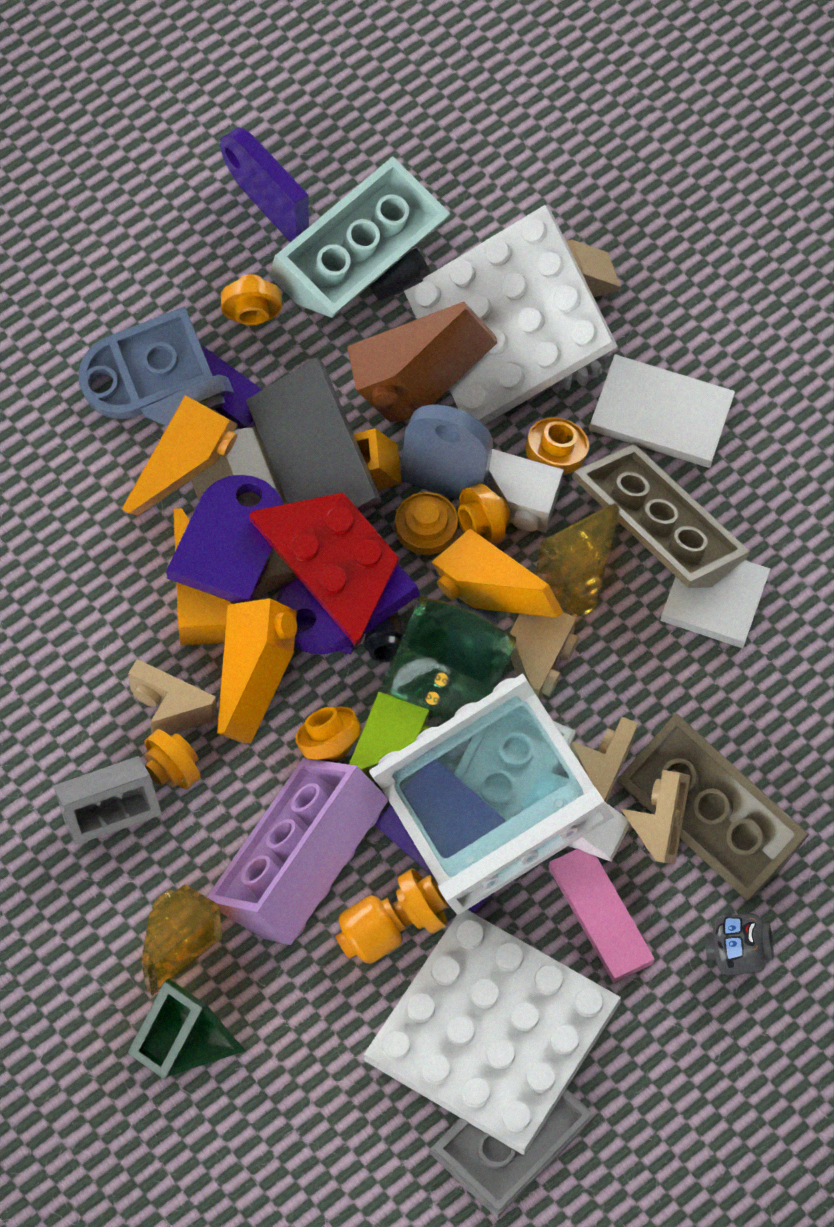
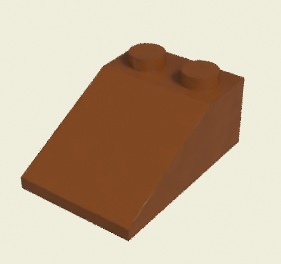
[347,301,497,423]

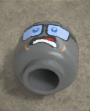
[705,913,774,975]

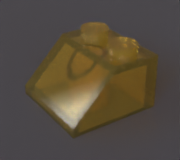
[535,502,620,617]

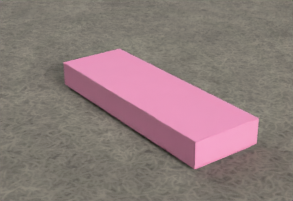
[548,848,655,984]

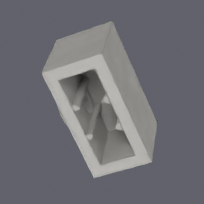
[53,756,162,845]

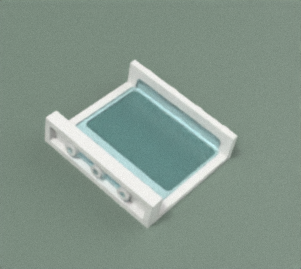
[369,673,614,915]

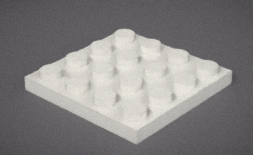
[404,205,618,425]
[364,910,621,1155]

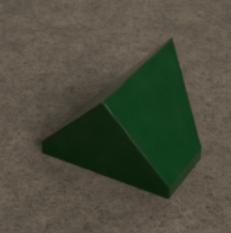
[128,978,246,1080]

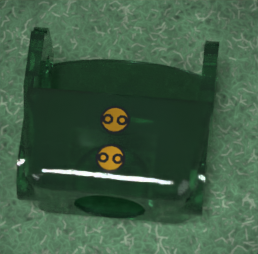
[381,594,516,721]

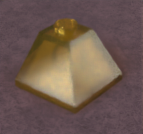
[141,884,222,996]

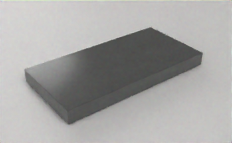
[246,357,382,513]

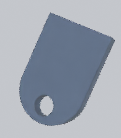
[79,306,213,419]
[401,405,493,500]

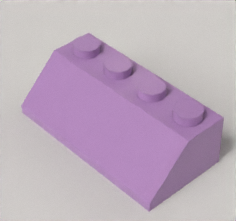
[204,758,389,945]

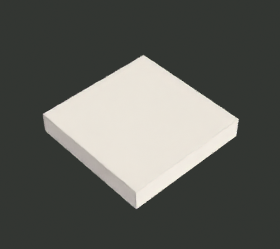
[660,560,770,649]

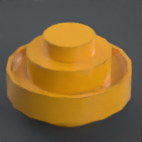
[221,274,282,325]
[525,417,589,474]
[457,483,510,545]
[395,492,458,555]
[295,706,361,761]
[144,729,201,790]
[393,868,449,934]

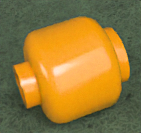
[335,895,407,964]

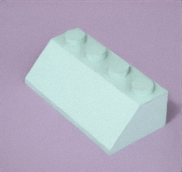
[269,156,450,318]

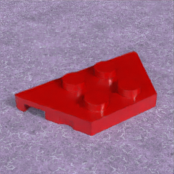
[249,492,399,647]

